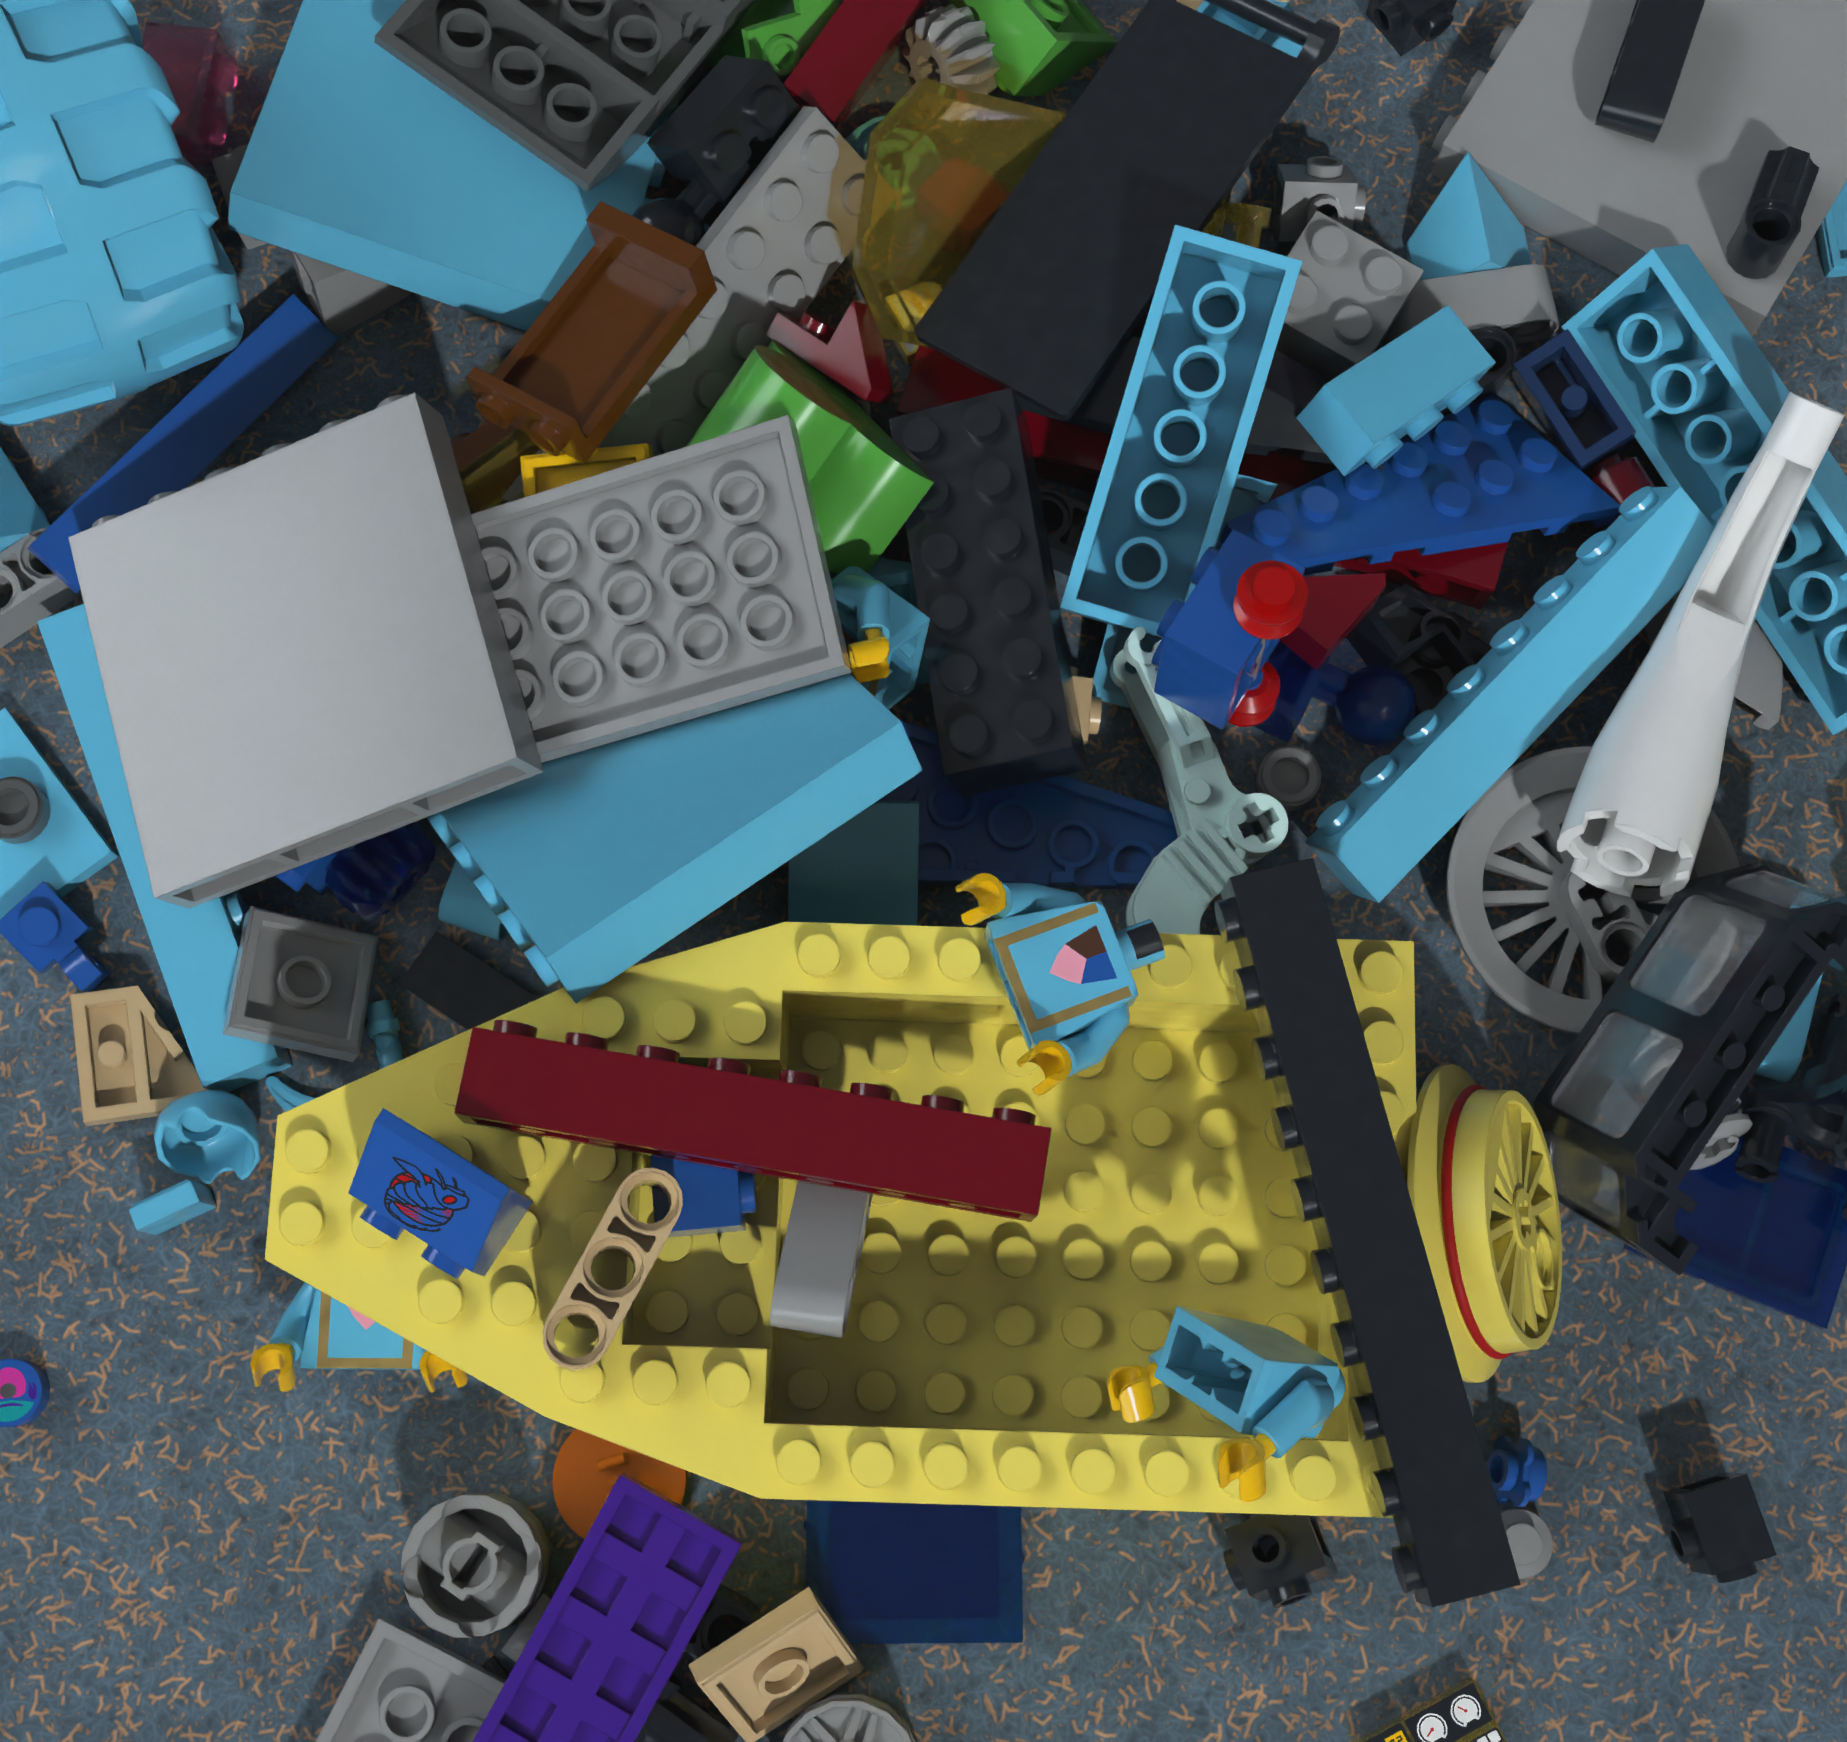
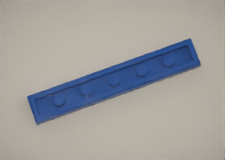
[27,294,338,594]

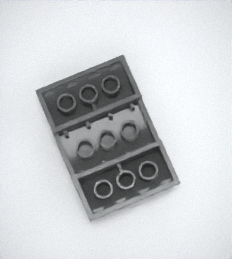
[375,0,755,192]

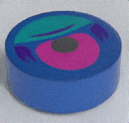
[0,1359,50,1427]

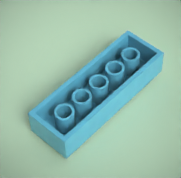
[1060,225,1303,640]

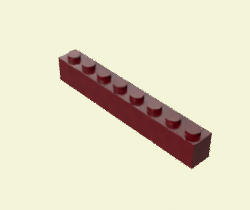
[454,1020,1052,1222]

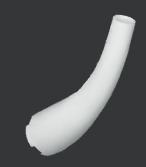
[1557,392,1845,898]

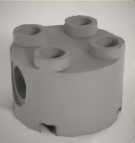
[401,1493,552,1638]

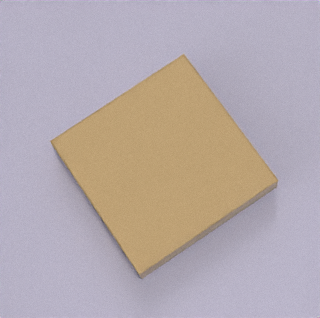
[688,1587,865,1742]

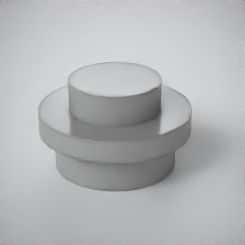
[1500,1509,1553,1579]

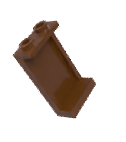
[466,201,717,464]

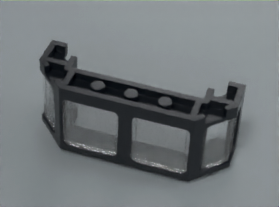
[1533,862,1847,1276]

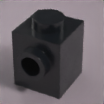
[1663,1472,1777,1583]

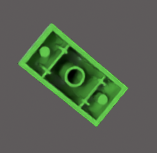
[686,339,934,575]

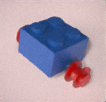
[1151,529,1308,730]

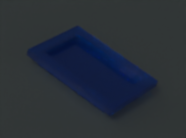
[1623,1134,1847,1329]
[804,1500,1025,1644]

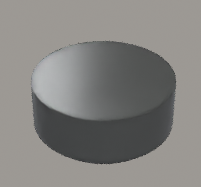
[0,777,50,844]

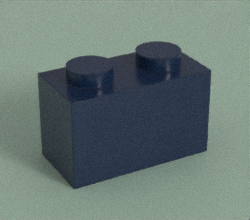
[1512,329,1636,474]

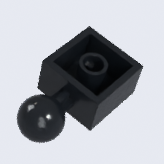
[632,55,800,246]

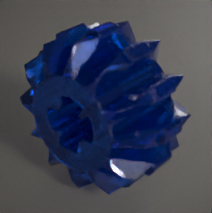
[325,822,436,921]

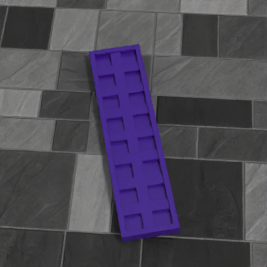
[473,1473,744,1742]

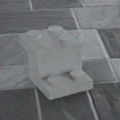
[1276,210,1424,380]

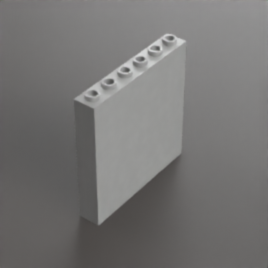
[1432,0,1847,337]
[68,392,544,909]

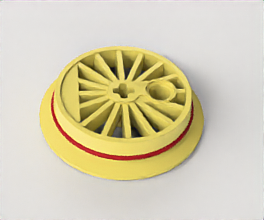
[1407,1064,1562,1383]

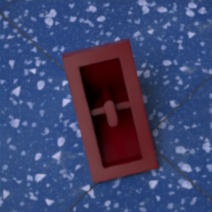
[1280,573,1386,670]

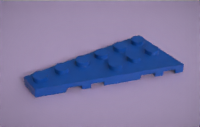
[1220,393,1620,576]
[878,720,1178,889]

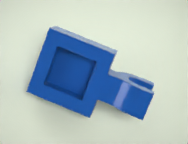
[0,881,112,992]

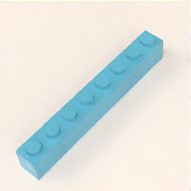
[1305,486,1715,903]
[37,604,293,1092]

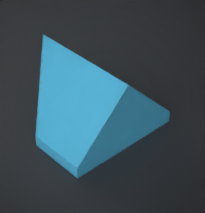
[1405,151,1531,280]

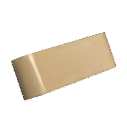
[542,1168,683,1371]

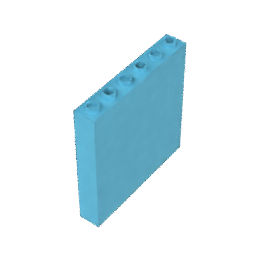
[228,0,687,331]
[426,673,923,1003]

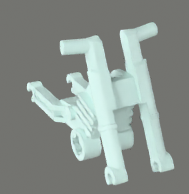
[1109,627,1288,934]

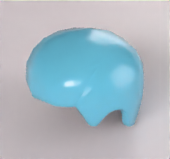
[154,1090,261,1184]

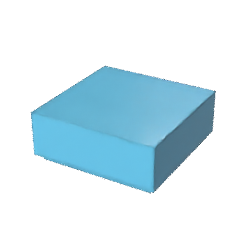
[128,1179,217,1235]

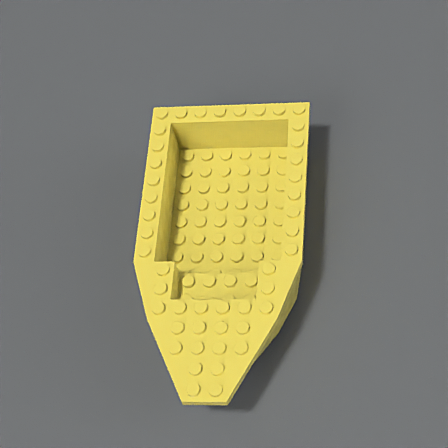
[265,922,1417,1518]

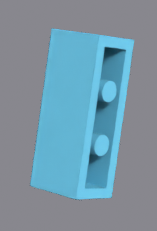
[1296,305,1496,476]

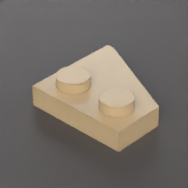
[70,985,207,1126]

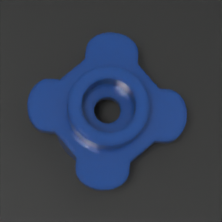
[1487,1436,1547,1507]

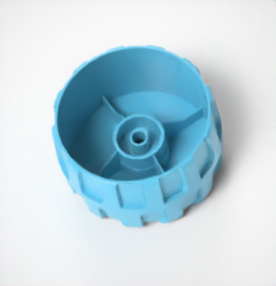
[0,0,244,426]

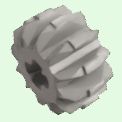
[902,4,1001,114]

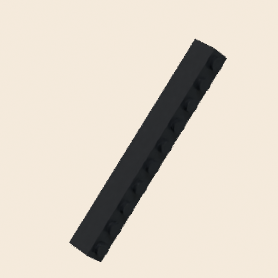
[1215,858,1521,1608]

